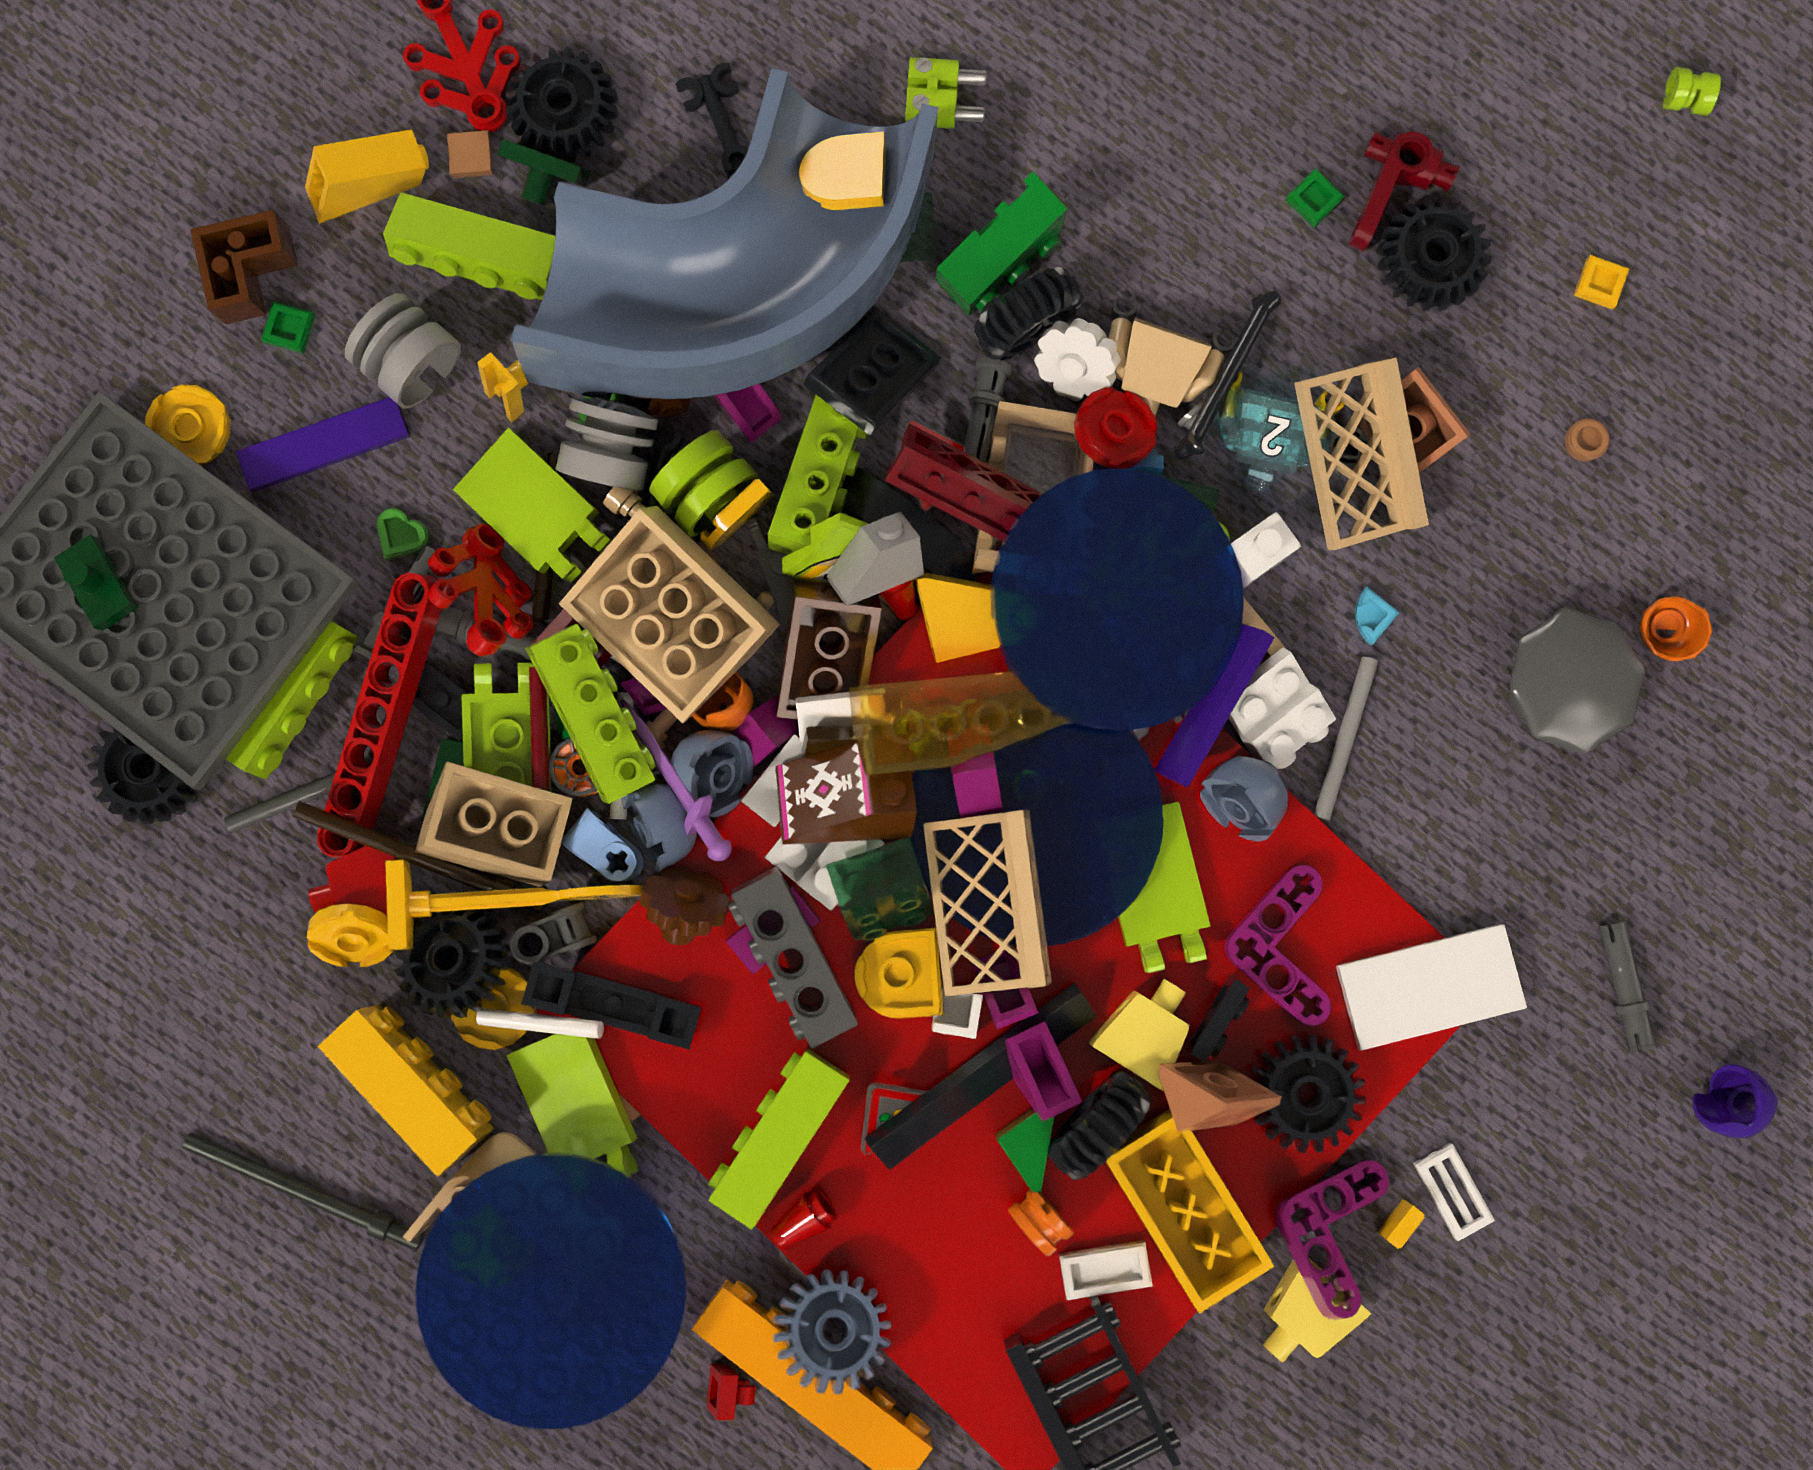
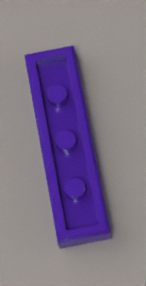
[236,397,411,492]
[1154,623,1274,787]

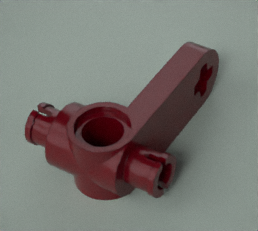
[1348,131,1460,252]

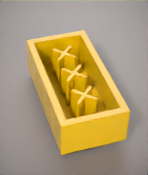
[317,1004,494,1177]
[1106,1109,1274,1314]

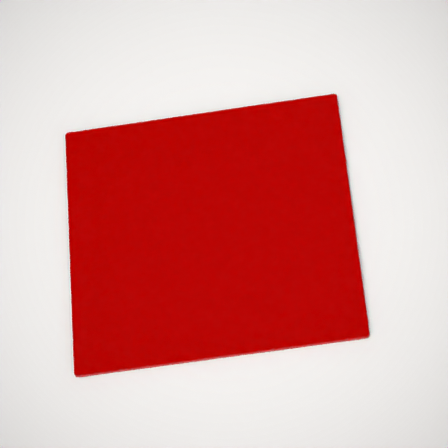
[537,539,1461,1470]

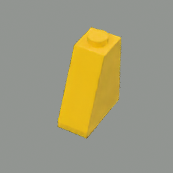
[305,129,429,224]
[915,572,1041,663]

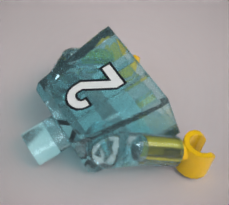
[1217,370,1344,493]

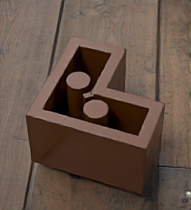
[190,210,298,324]

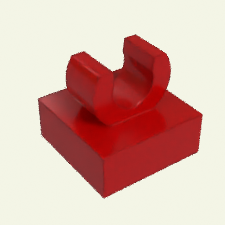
[706,1364,756,1420]

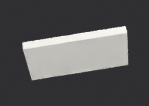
[1336,924,1527,1050]

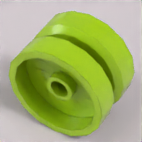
[649,430,759,537]

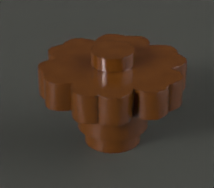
[640,866,730,945]

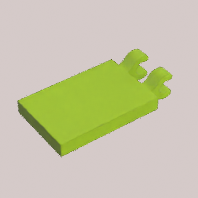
[453,427,612,584]
[462,662,552,792]
[1095,801,1210,973]
[506,1034,639,1200]

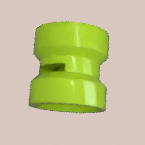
[1663,67,1721,116]

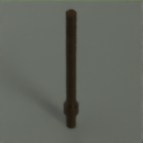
[292,801,542,913]

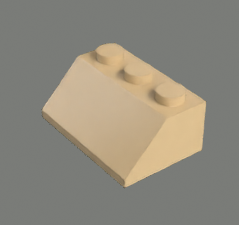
[415,762,573,887]

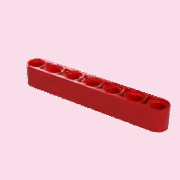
[317,573,442,858]

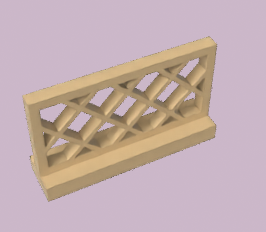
[1294,357,1429,550]
[923,810,1052,996]

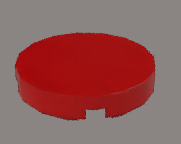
[1073,387,1158,469]

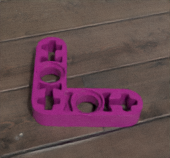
[1224,865,1331,1026]
[1275,1160,1389,1320]

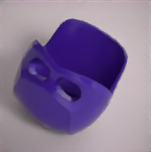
[1692,1064,1778,1139]

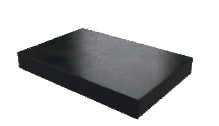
[803,308,942,436]

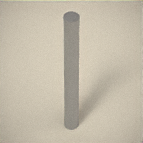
[1314,656,1378,821]

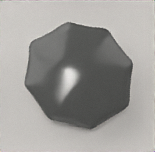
[1509,607,1645,754]

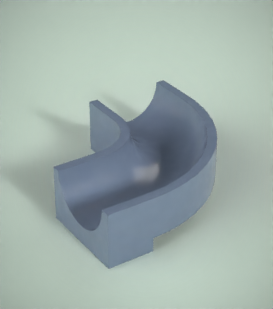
[511,68,939,400]

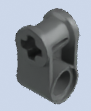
[510,902,598,964]

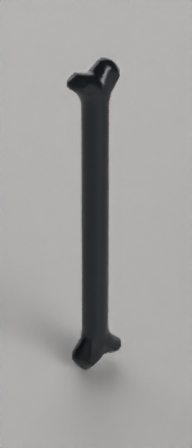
[1174,291,1281,460]

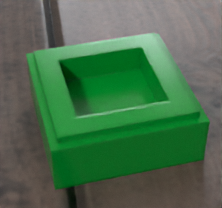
[1285,168,1345,228]
[261,301,316,354]

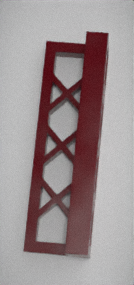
[885,424,1060,557]

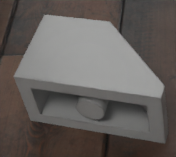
[827,511,924,606]

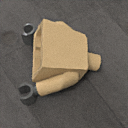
[1109,298,1236,416]

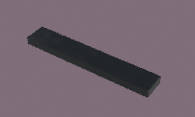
[864,983,1097,1170]

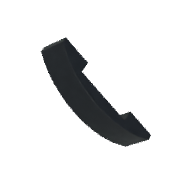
[842,467,982,582]
[521,961,702,1050]

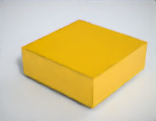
[1574,255,1629,310]
[1377,1199,1425,1249]

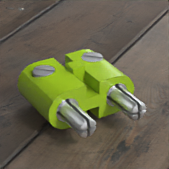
[905,57,987,129]

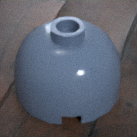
[670,729,753,817]
[1200,756,1288,842]
[622,783,697,871]

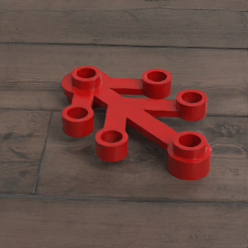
[403,0,521,133]
[427,523,533,657]

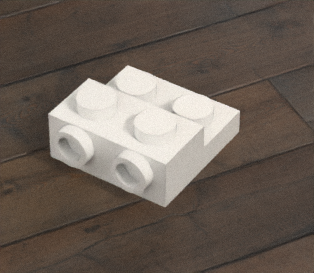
[1228,647,1336,769]
[765,837,886,911]

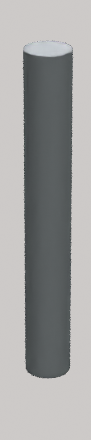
[224,772,336,833]

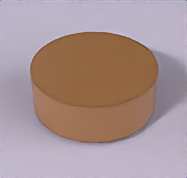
[1565,419,1610,462]

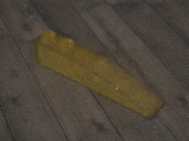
[849,662,1117,775]

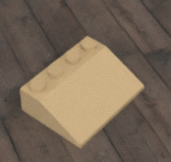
[559,506,780,723]

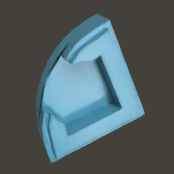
[1355,586,1399,646]

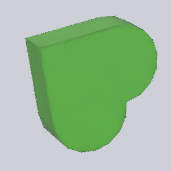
[377,508,430,560]

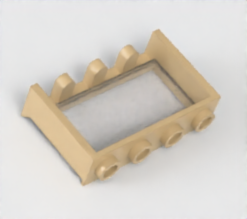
[972,401,1099,588]

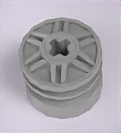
[345,293,461,409]
[556,397,659,490]

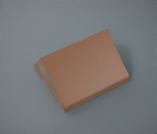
[1358,367,1471,473]
[1158,1059,1282,1132]

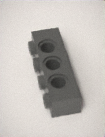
[728,866,858,1049]

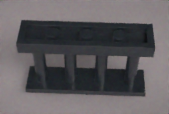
[1003,1295,1182,1470]

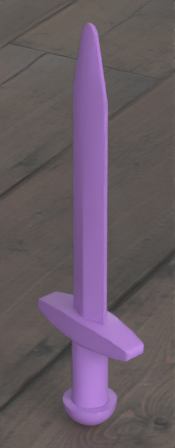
[621,699,732,861]

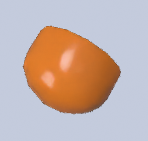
[1638,596,1713,662]

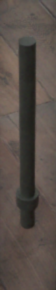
[182,1133,424,1251]

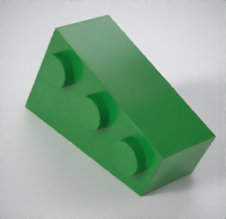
[936,171,1067,316]

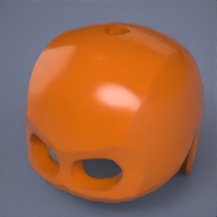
[692,671,754,733]

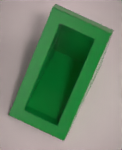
[995,1108,1054,1193]

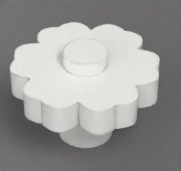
[1035,318,1121,401]

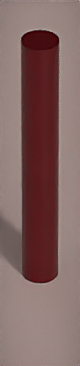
[529,667,549,791]

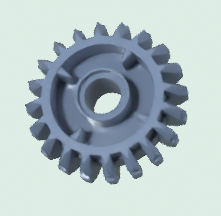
[772,1270,891,1394]

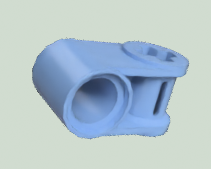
[561,807,644,881]

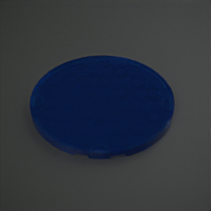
[990,469,1244,731]
[907,689,1164,946]
[416,1153,687,1430]

